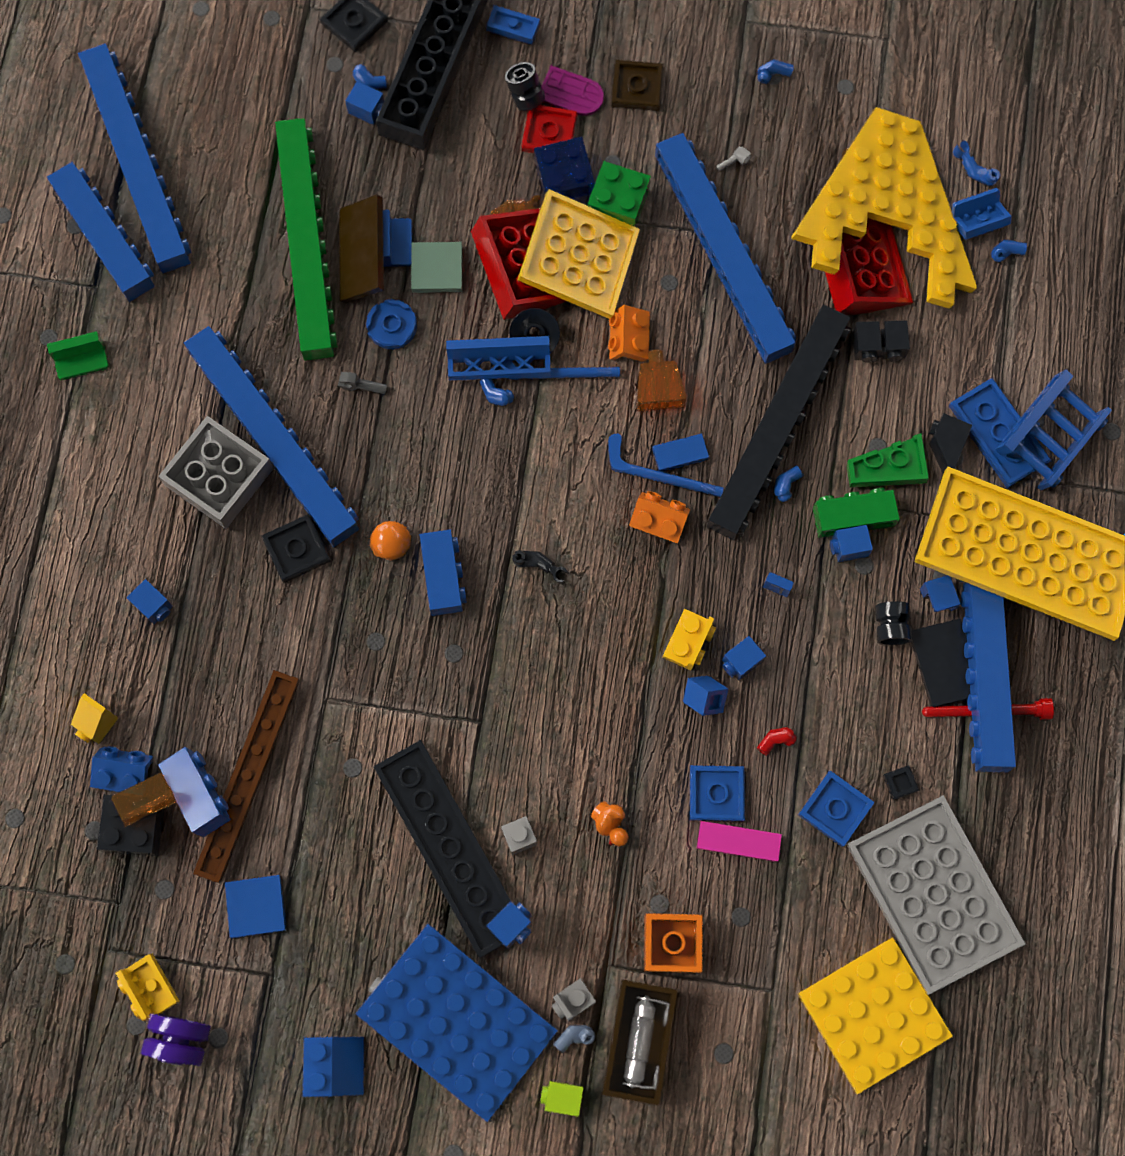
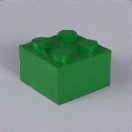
[587,161,651,227]

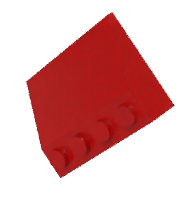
[471,208,566,320]
[825,218,913,315]

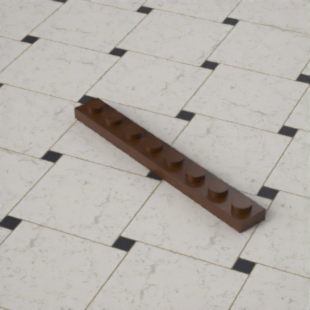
[193,670,300,884]

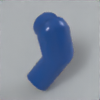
[480,379,514,406]
[774,466,803,502]

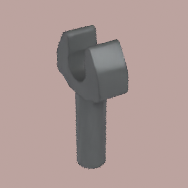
[338,372,387,395]

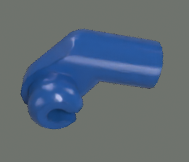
[757,60,793,84]
[353,65,387,89]
[991,240,1027,262]

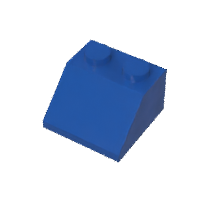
[303,1037,364,1097]

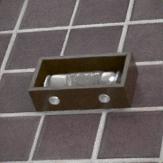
[602,979,678,1106]

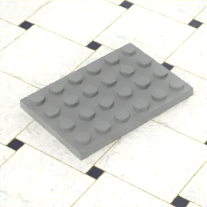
[847,795,1025,995]

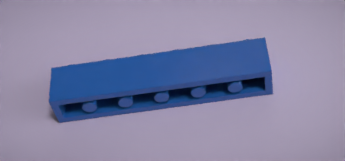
[47,162,155,302]

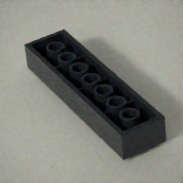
[376,0,488,151]

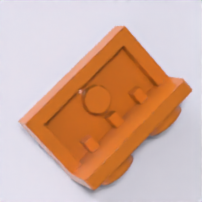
[608,305,650,362]
[629,491,690,544]

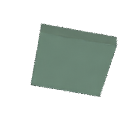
[411,242,462,292]

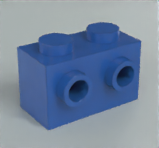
[487,902,532,949]

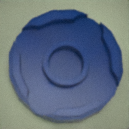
[366,299,417,349]

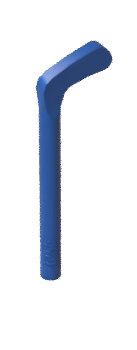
[504,361,620,380]
[608,434,724,497]

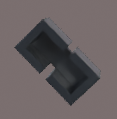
[852,320,910,363]

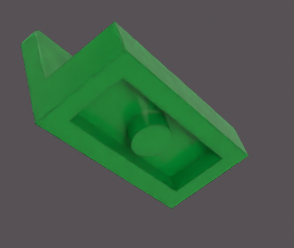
[47,331,109,380]

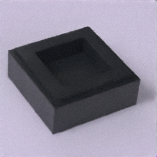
[882,765,919,800]

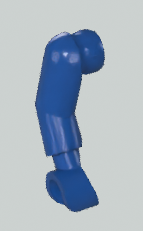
[953,140,1000,186]

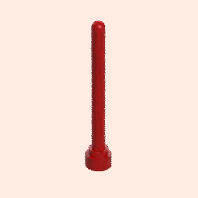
[922,698,1054,720]

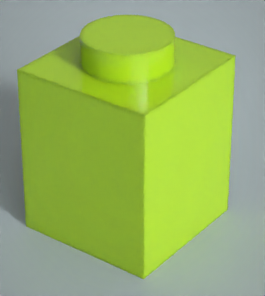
[540,1081,583,1117]

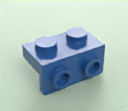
[952,188,1012,240]
[90,746,153,796]

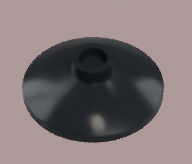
[509,308,560,353]

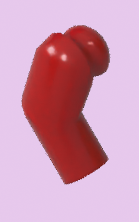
[757,727,797,756]

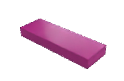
[696,821,782,862]

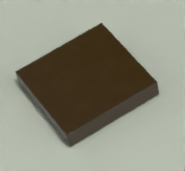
[611,59,664,111]

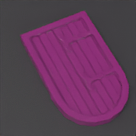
[542,65,604,116]

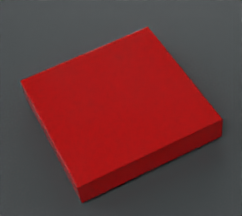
[521,105,578,159]

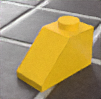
[71,693,118,744]

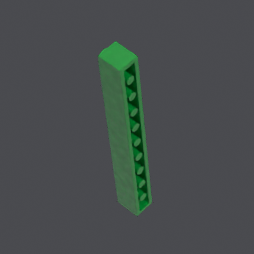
[275,118,338,361]

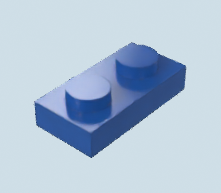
[486,5,540,44]

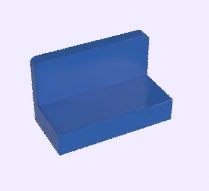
[383,210,412,267]

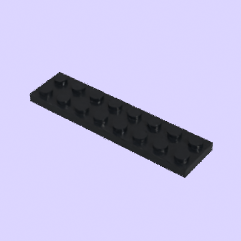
[373,740,512,959]

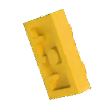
[662,609,716,670]

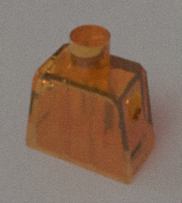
[636,349,687,411]

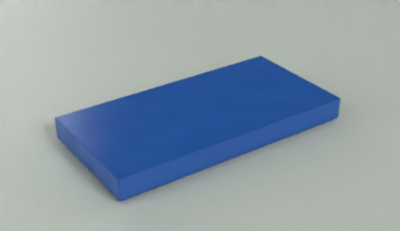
[949,378,1051,488]

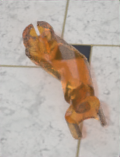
[490,195,542,215]

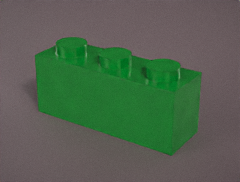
[813,488,900,538]

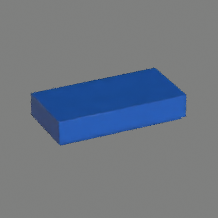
[652,433,709,472]

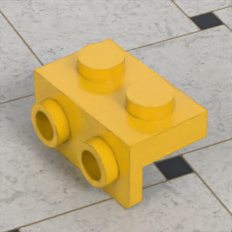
[116,954,180,1021]

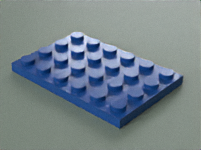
[356,923,558,1122]

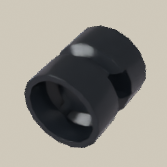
[505,62,545,111]
[875,601,912,645]

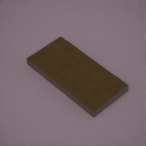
[339,194,384,304]

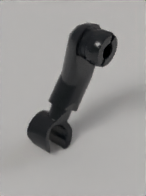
[512,550,569,584]

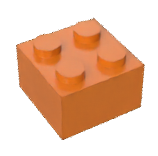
[644,913,702,973]

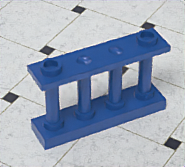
[995,369,1112,490]

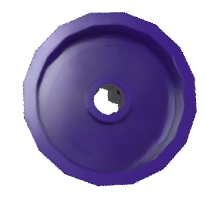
[140,1013,211,1066]

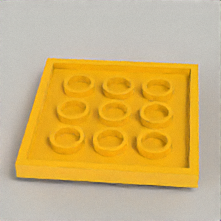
[518,189,640,319]
[798,937,953,1094]

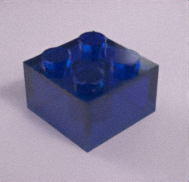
[534,136,595,199]

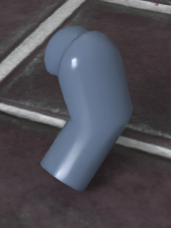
[553,1025,595,1053]

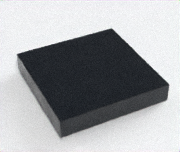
[320,0,388,52]
[261,514,331,583]

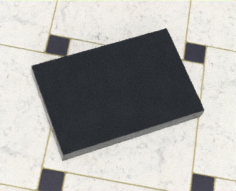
[911,619,970,707]

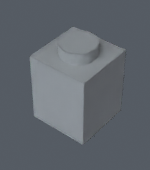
[501,816,537,855]

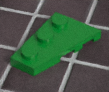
[846,433,929,488]

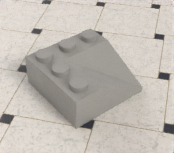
[158,416,274,529]

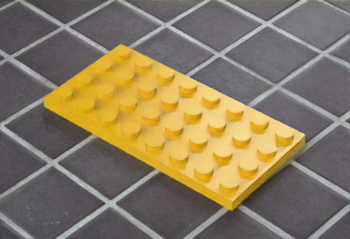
[914,467,1125,641]

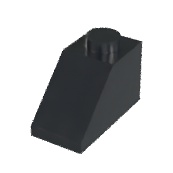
[928,413,972,474]

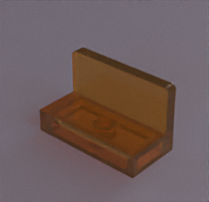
[111,773,176,827]

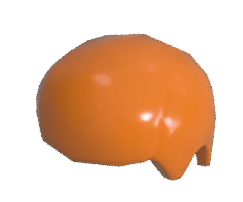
[370,521,411,561]

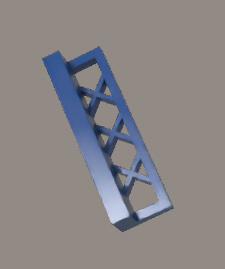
[446,336,551,381]

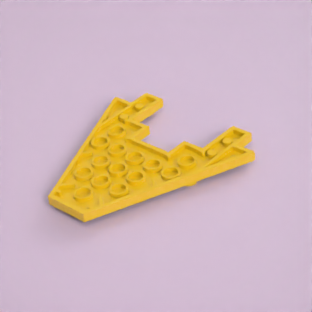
[791,107,977,309]

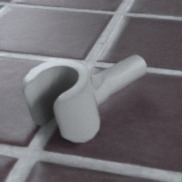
[716,147,751,171]

